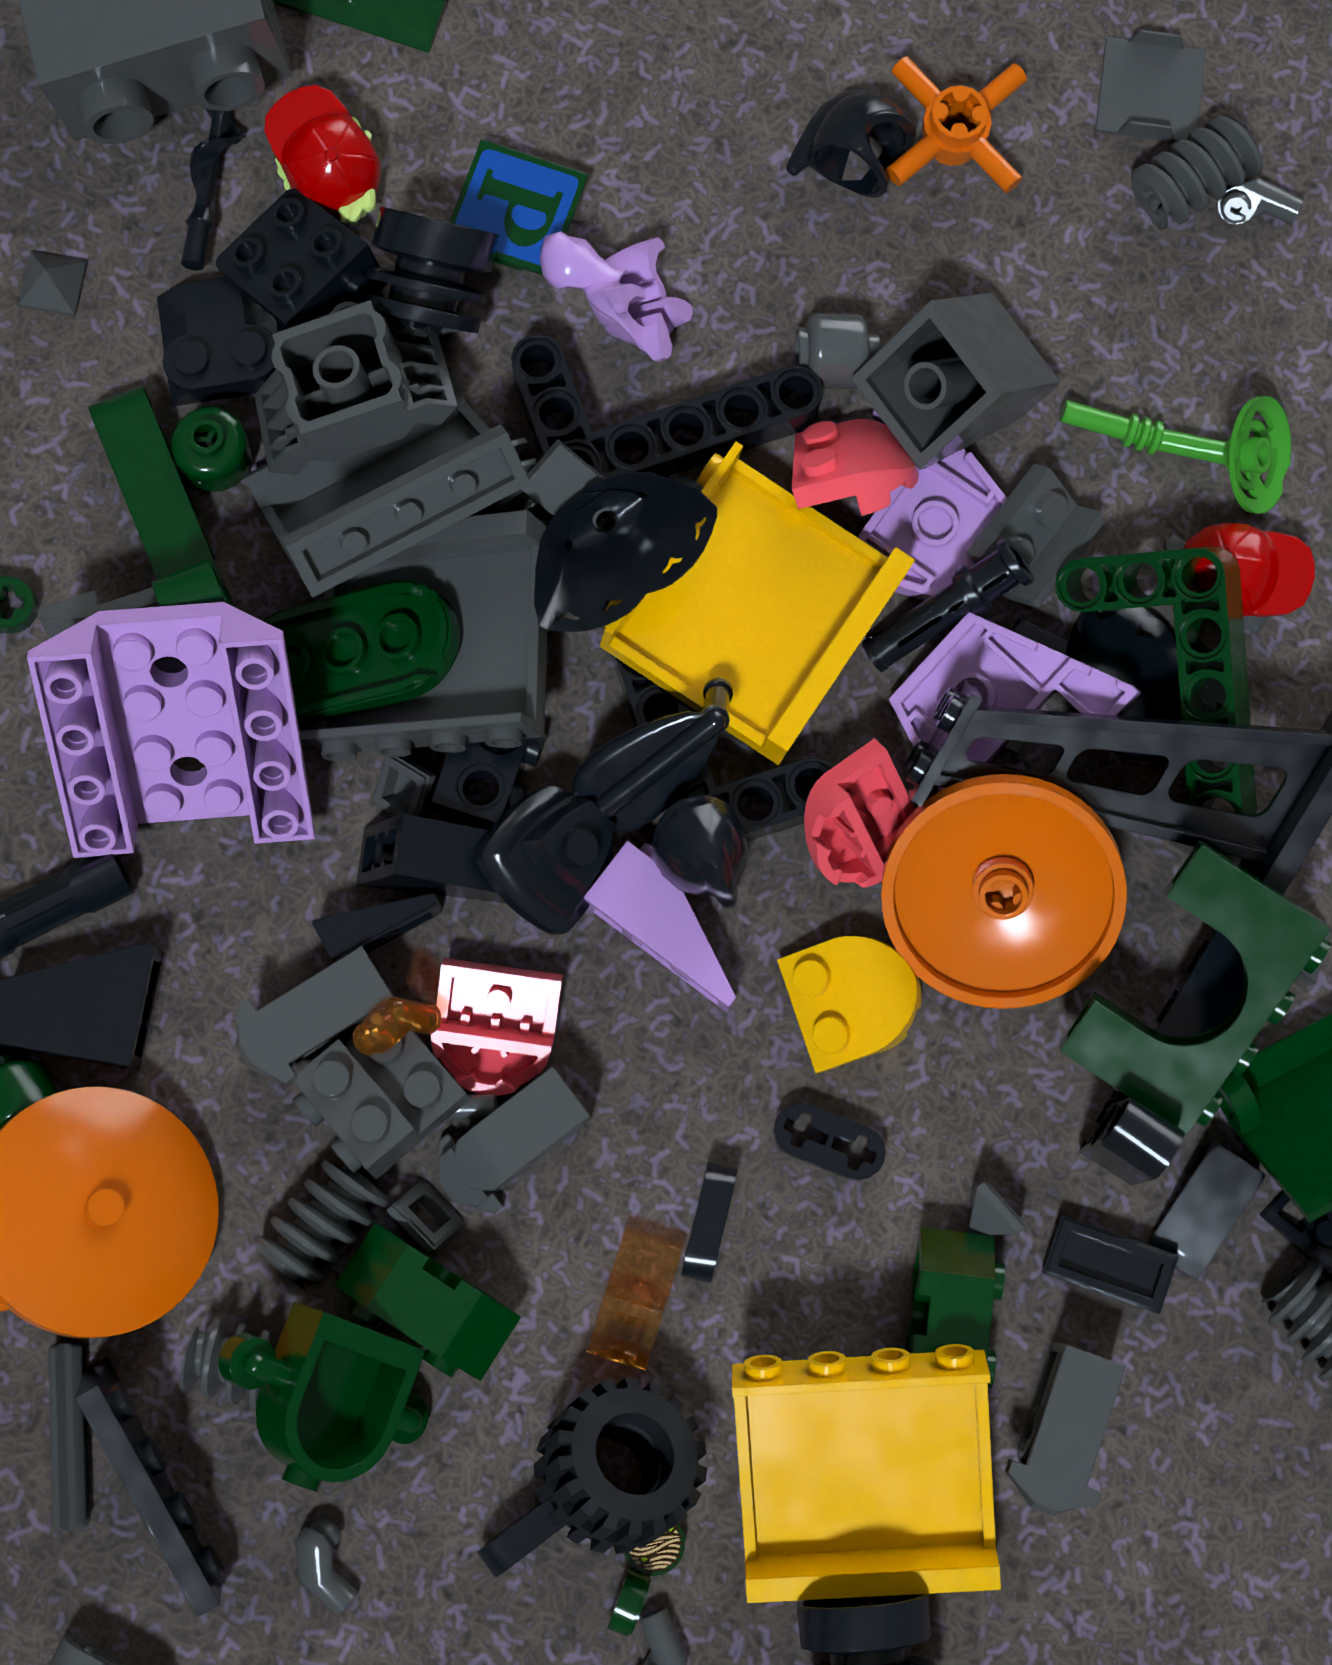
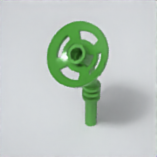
[1059,396,1291,514]

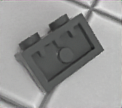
[966,464,1105,608]

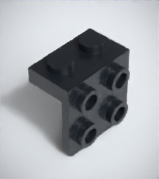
[216,188,387,331]

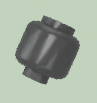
[794,313,880,389]

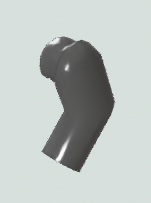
[639,1607,688,1665]

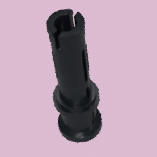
[862,537,1034,672]

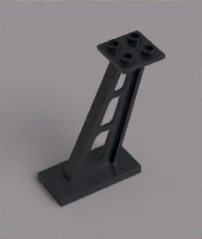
[903,679,1332,895]

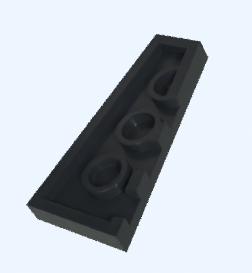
[75,1357,226,1617]

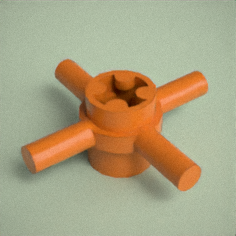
[886,56,1027,194]

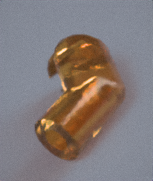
[353,997,441,1056]

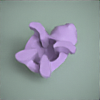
[539,231,693,362]

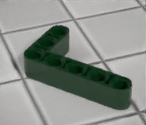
[88,385,235,607]
[1055,546,1257,815]

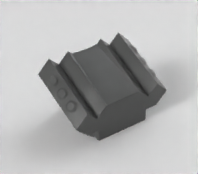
[254,300,458,475]

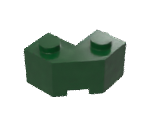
[334,1222,521,1381]
[904,1227,1005,1388]

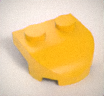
[777,936,922,1073]

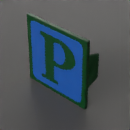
[449,139,589,276]

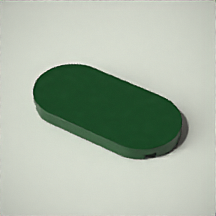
[263,580,460,726]

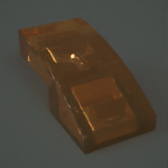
[587,1226,684,1371]

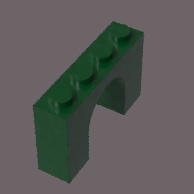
[1060,840,1332,1136]

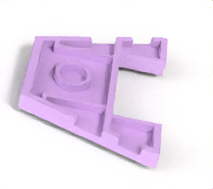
[857,410,1007,601]
[889,612,1141,792]

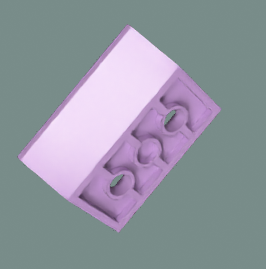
[27,602,315,858]

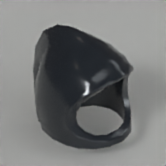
[786,89,916,198]
[651,795,749,908]

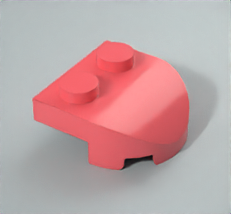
[792,419,919,516]
[804,738,915,888]
[431,958,563,1096]

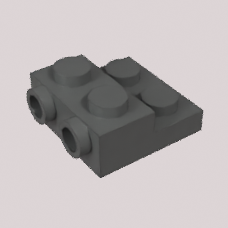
[292,1005,470,1180]

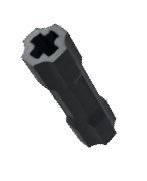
[0,854,135,959]

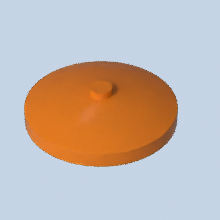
[881,774,1127,1009]
[0,1087,219,1339]

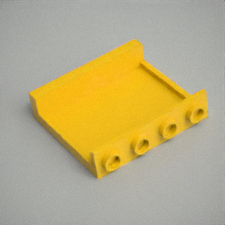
[599,441,915,765]
[732,1344,1001,1603]

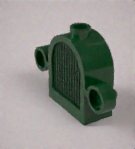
[218,1302,428,1492]

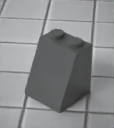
[851,293,1061,470]

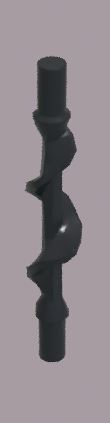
[181,108,243,271]

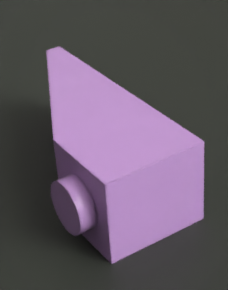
[583,841,736,1013]

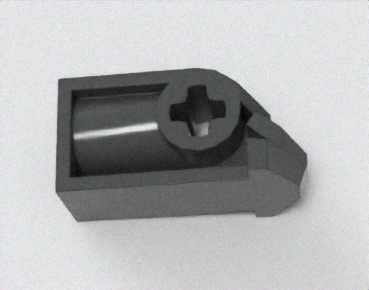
[236,946,400,1085]
[439,1067,591,1214]
[1005,1341,1126,1516]

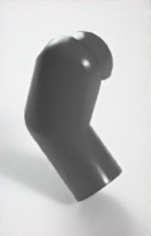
[1218,178,1304,225]
[296,1518,358,1616]

